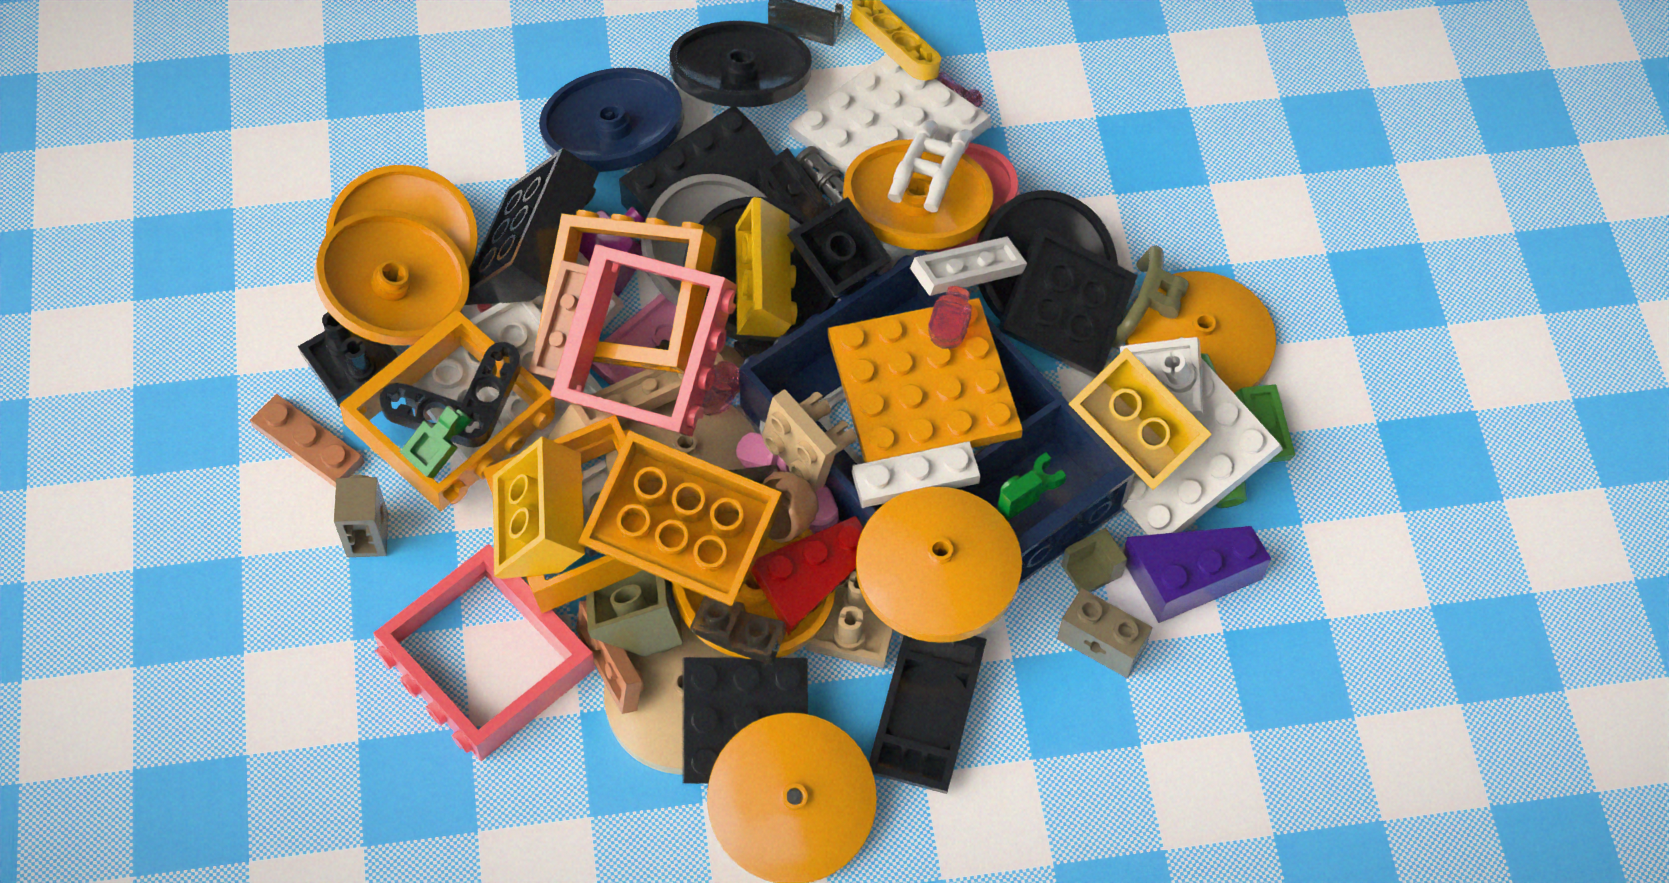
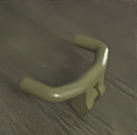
[1112,245,1189,348]

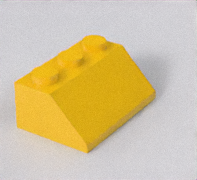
[736,197,797,337]
[1069,348,1211,490]
[493,436,585,579]

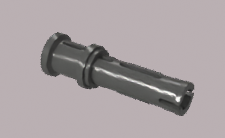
[796,146,844,204]

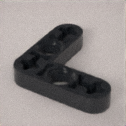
[379,342,521,448]

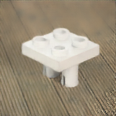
[1120,337,1204,417]

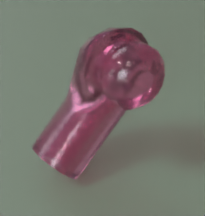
[935,72,983,107]

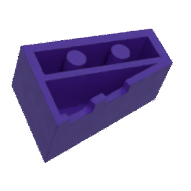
[1123,526,1271,623]

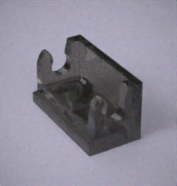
[768,0,845,47]

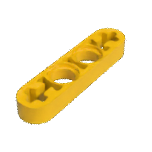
[850,0,941,81]

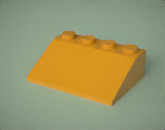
[578,431,782,607]

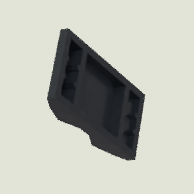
[869,635,987,794]

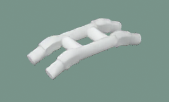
[887,120,973,212]

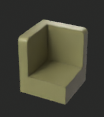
[1061,528,1127,593]

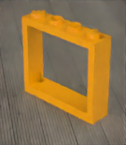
[535,210,717,374]
[340,309,556,512]
[482,415,642,614]

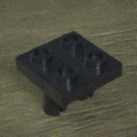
[297,312,398,408]

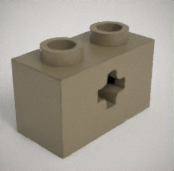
[333,474,389,558]
[1057,588,1153,678]

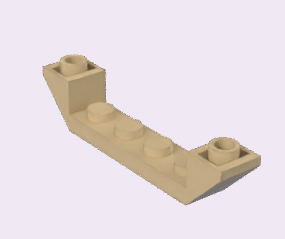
[547,345,751,465]

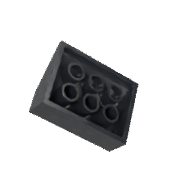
[619,107,776,218]
[465,148,599,305]

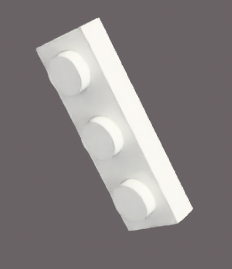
[910,237,1027,296]
[852,441,980,508]

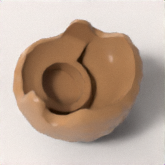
[763,471,819,543]

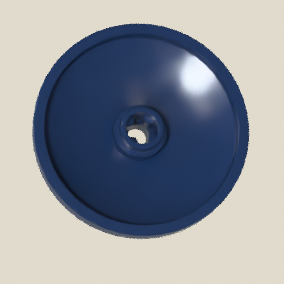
[539,67,684,172]

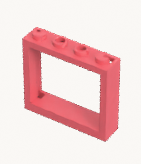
[550,244,737,437]
[373,544,595,761]

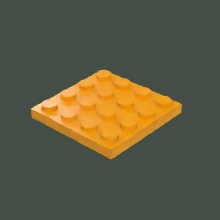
[828,298,1023,463]

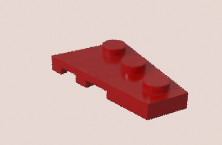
[751,516,864,636]

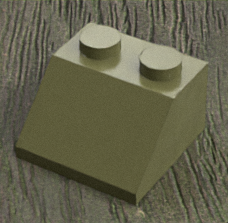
[586,570,683,656]

